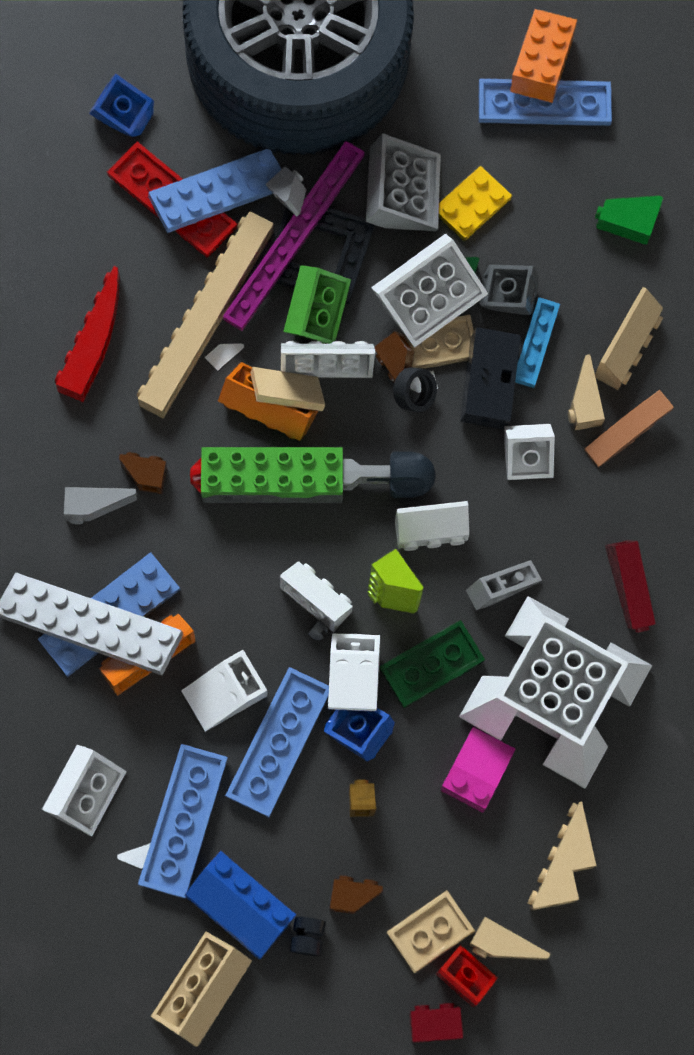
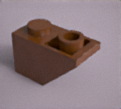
[374,331,415,383]
[119,452,167,494]
[329,876,383,914]

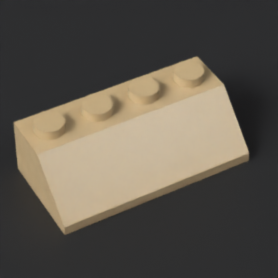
[595,287,663,390]
[151,932,252,1047]

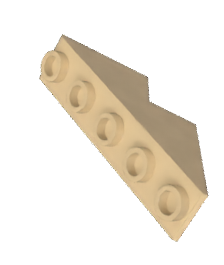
[527,802,596,911]

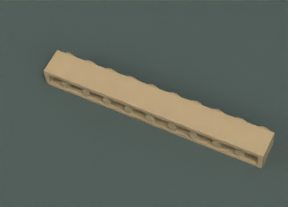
[137,211,274,418]

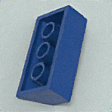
[184,851,296,960]

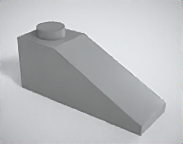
[64,487,137,524]
[466,560,542,611]

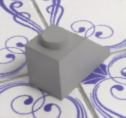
[265,167,307,217]

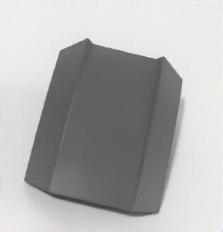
[478,265,539,315]

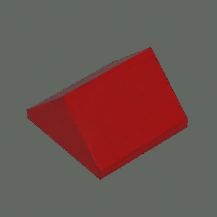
[436,945,498,1007]

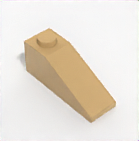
[568,355,605,430]
[469,917,550,960]

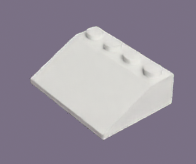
[371,234,488,348]
[281,341,375,378]

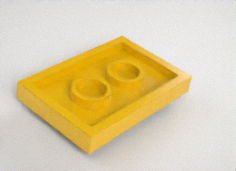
[438,166,512,241]

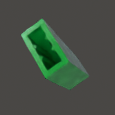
[594,196,663,245]

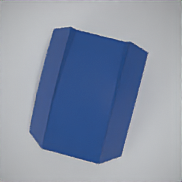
[89,74,154,137]
[324,708,395,761]

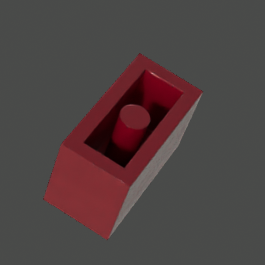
[409,1003,463,1043]

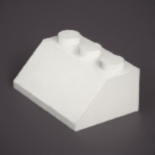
[395,501,469,551]
[280,561,353,633]
[42,745,127,836]

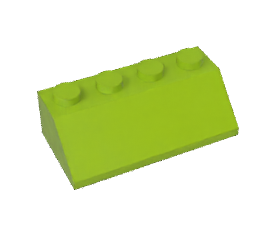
[367,549,424,613]

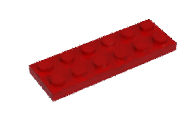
[107,142,237,258]

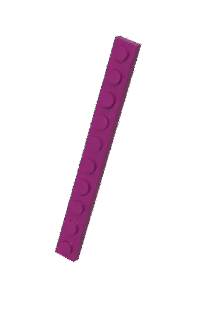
[223,141,365,331]

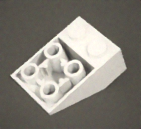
[328,633,380,711]
[181,650,267,732]

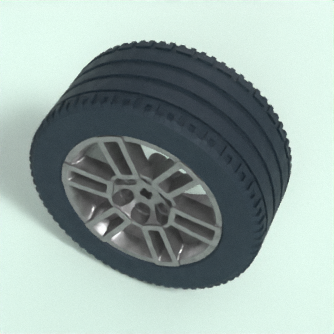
[182,0,414,155]

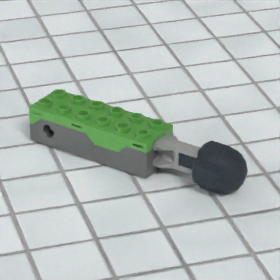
[190,447,436,503]

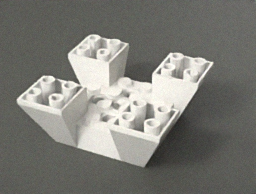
[459,596,652,789]

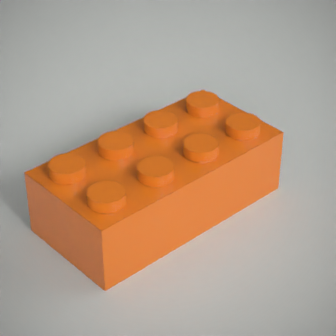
[510,9,577,103]

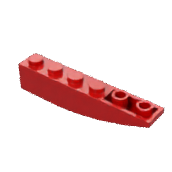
[55,266,120,402]

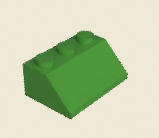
[283,265,351,344]

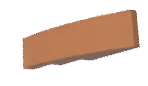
[584,390,674,468]

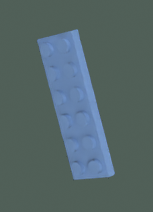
[478,79,612,126]
[148,149,282,233]
[38,552,180,677]
[225,667,329,818]
[138,744,228,899]

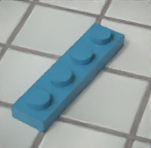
[515,297,560,388]

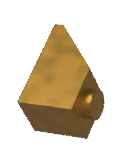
[349,780,376,817]

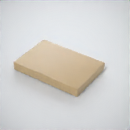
[404,315,474,369]
[250,367,325,411]
[386,890,475,974]

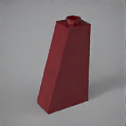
[605,540,656,633]

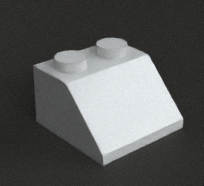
[504,424,555,480]

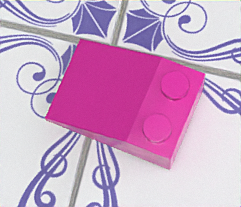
[440,727,515,813]

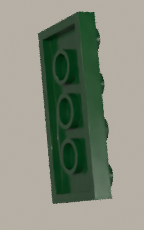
[379,620,485,709]

